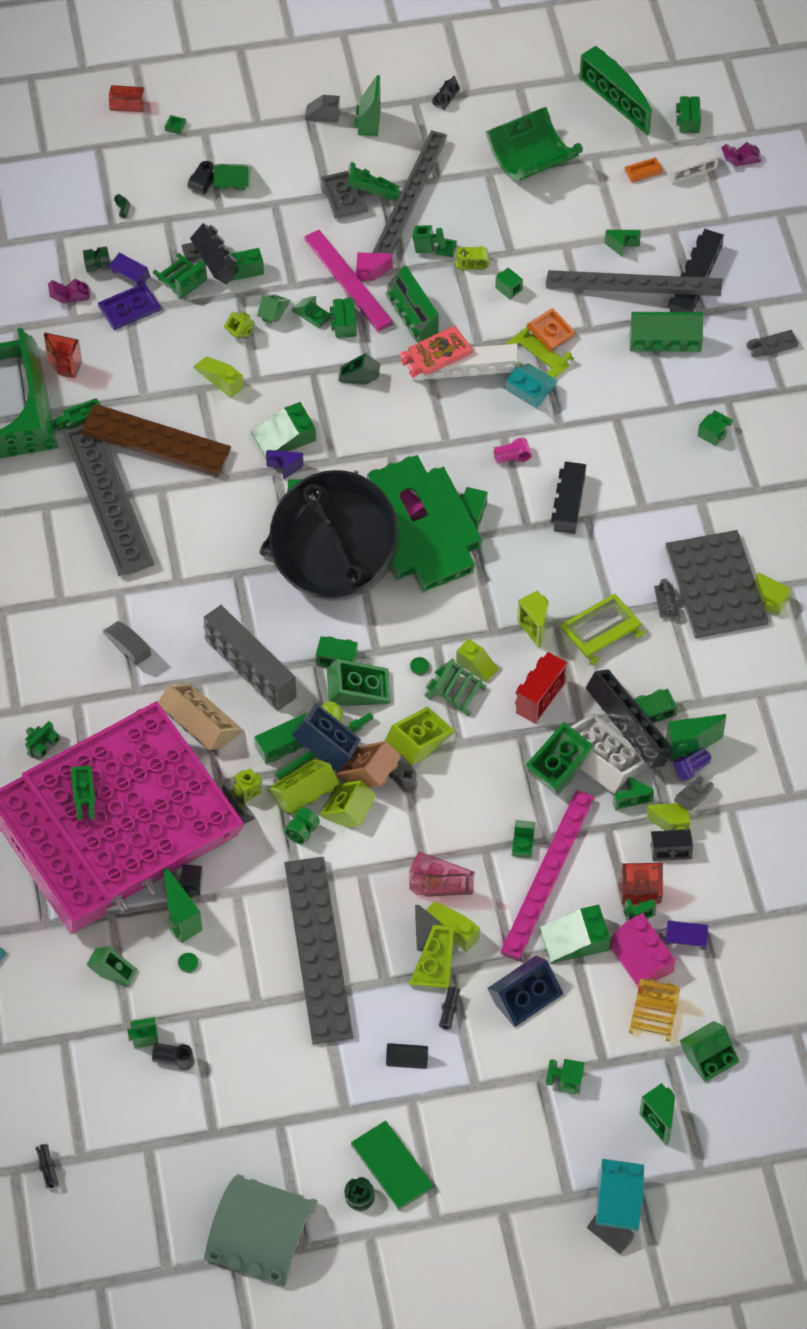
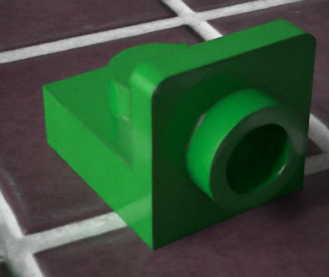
[623,899,656,920]

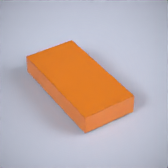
[624,157,663,183]

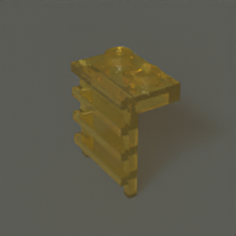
[629,979,680,1042]

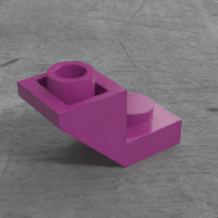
[721,142,762,166]
[48,279,90,303]

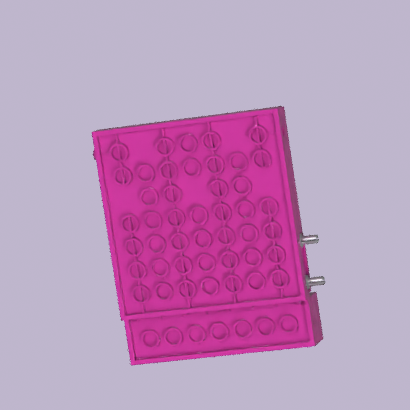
[0,701,244,935]

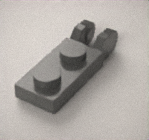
[746,329,799,358]
[674,776,714,811]

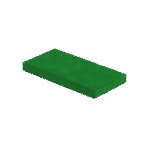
[351,1120,434,1211]

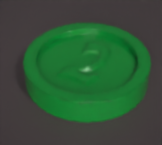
[410,657,429,675]
[178,953,198,973]

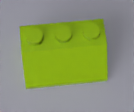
[267,759,340,814]

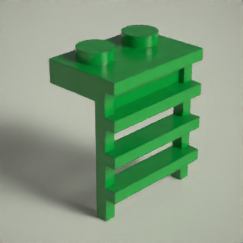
[153,253,207,299]
[424,658,487,717]

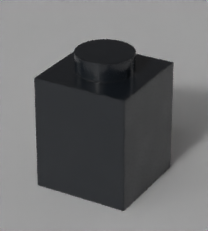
[180,864,203,897]

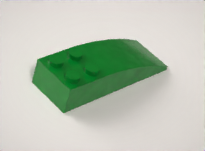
[579,46,652,135]

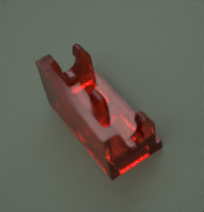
[109,85,145,112]

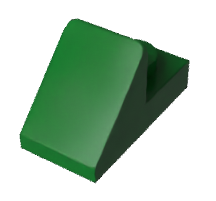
[605,230,641,256]
[292,296,330,328]
[613,777,654,810]
[512,820,536,858]

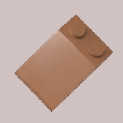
[335,741,401,788]

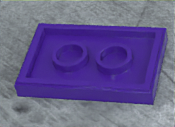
[97,283,161,330]

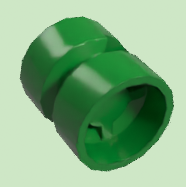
[284,807,320,845]

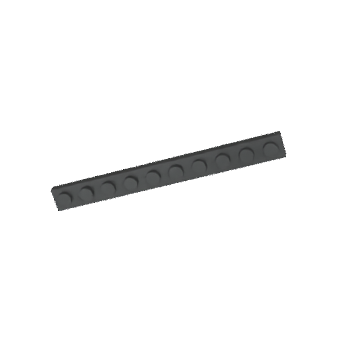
[372,130,447,254]
[546,270,723,296]

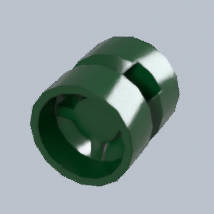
[82,246,111,272]

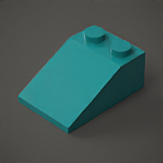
[596,1158,644,1231]

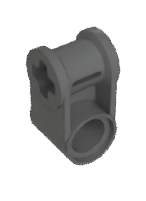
[388,754,417,792]

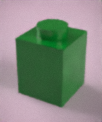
[495,267,523,299]

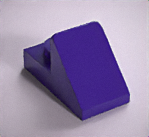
[266,450,304,479]

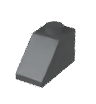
[305,95,340,122]
[415,905,440,950]

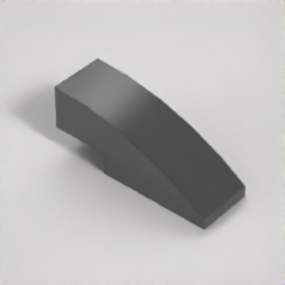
[103,621,151,665]

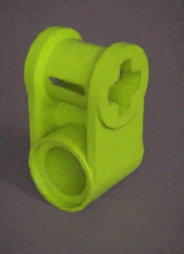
[455,246,489,270]

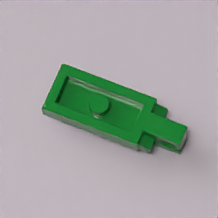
[53,398,100,431]

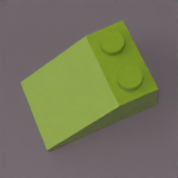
[385,706,455,766]

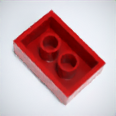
[515,652,568,724]

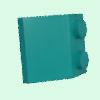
[506,363,558,409]

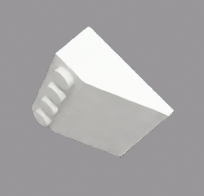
[571,713,647,793]

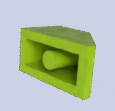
[755,572,791,615]
[456,638,498,683]
[647,803,690,831]

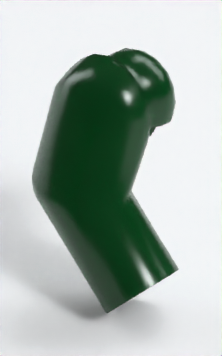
[114,194,130,218]

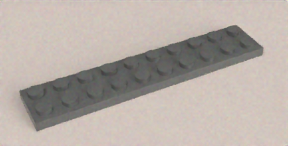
[63,426,154,576]
[284,856,353,1045]

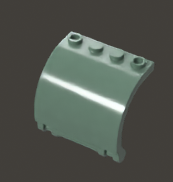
[204,1174,318,1286]

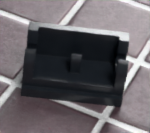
[650,829,693,861]

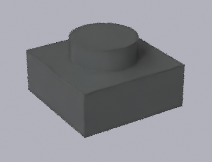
[181,243,202,261]

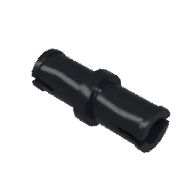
[439,986,460,1030]
[35,1144,59,1189]

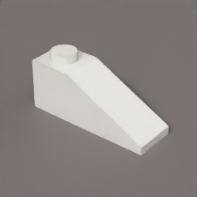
[670,143,718,184]

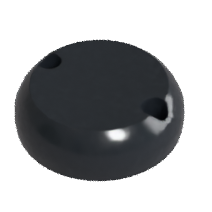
[269,470,400,601]

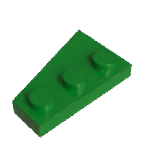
[348,161,399,201]

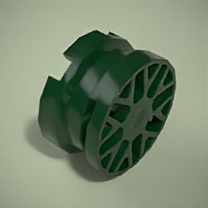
[344,1177,375,1211]

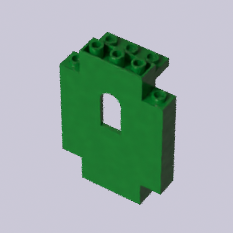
[367,455,482,592]

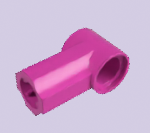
[493,437,532,463]

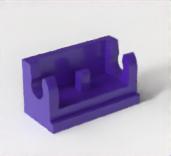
[108,252,151,286]
[665,920,708,948]

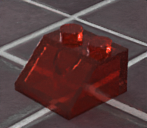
[44,333,82,378]
[620,863,663,905]

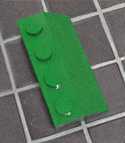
[629,312,703,352]

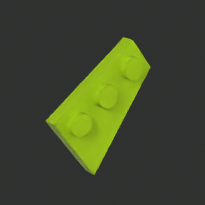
[408,925,454,988]

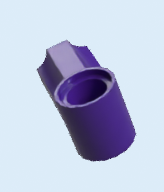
[672,748,712,781]

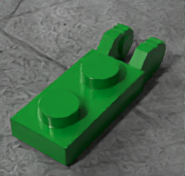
[71,766,95,820]

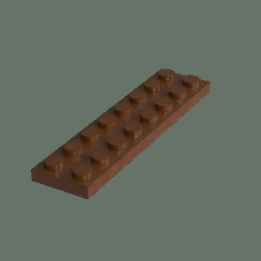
[81,404,231,477]

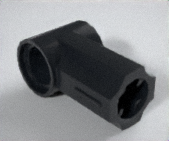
[152,1043,195,1070]

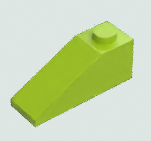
[194,356,244,398]
[426,901,480,952]

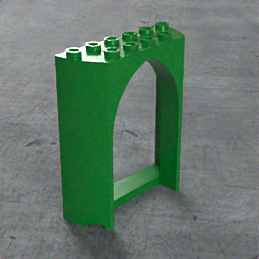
[0,328,59,458]

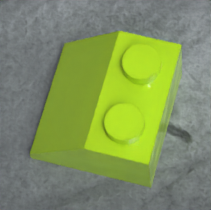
[517,590,549,648]
[320,780,377,828]

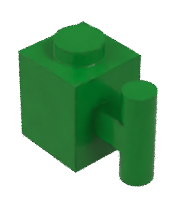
[412,225,446,254]
[697,410,733,446]
[127,1017,159,1048]
[545,1059,585,1094]

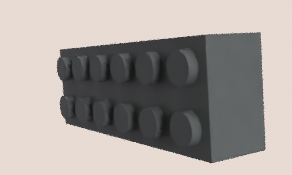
[203,605,297,710]

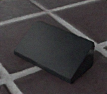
[221,785,255,825]
[386,1043,428,1069]
[587,1215,634,1254]

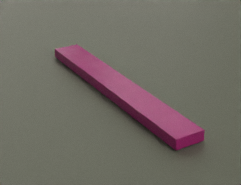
[304,229,392,332]

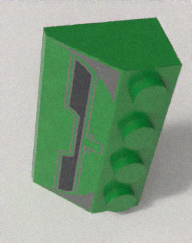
[386,265,439,343]

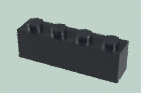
[190,223,240,285]
[551,461,587,534]

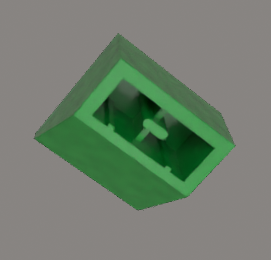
[680,1021,739,1082]

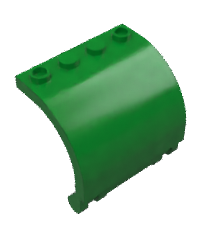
[485,107,583,181]

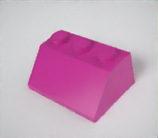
[610,913,676,990]

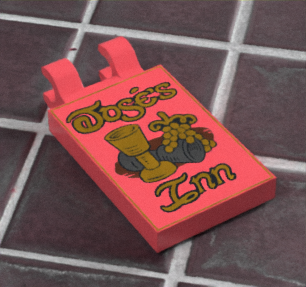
[399,325,473,378]

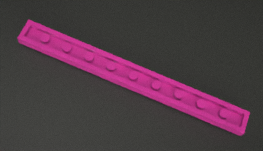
[501,790,594,961]

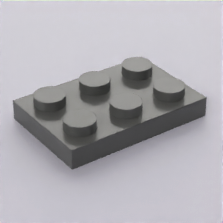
[320,171,368,219]

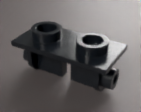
[432,75,460,110]

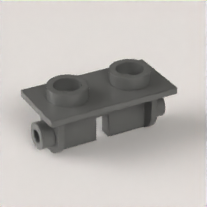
[654,578,679,618]

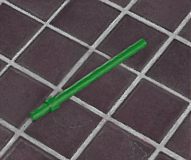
[275,712,374,780]

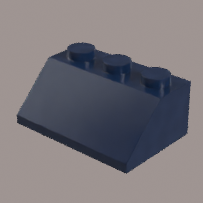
[292,703,361,772]
[487,956,564,1027]

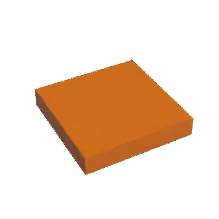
[526,308,576,352]

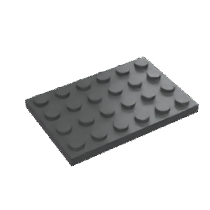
[665,530,769,638]

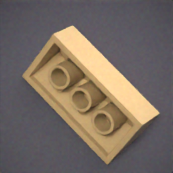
[158,683,243,750]

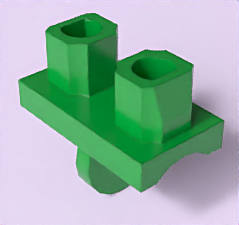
[25,721,60,758]

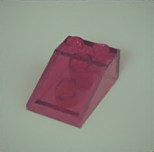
[409,851,475,897]

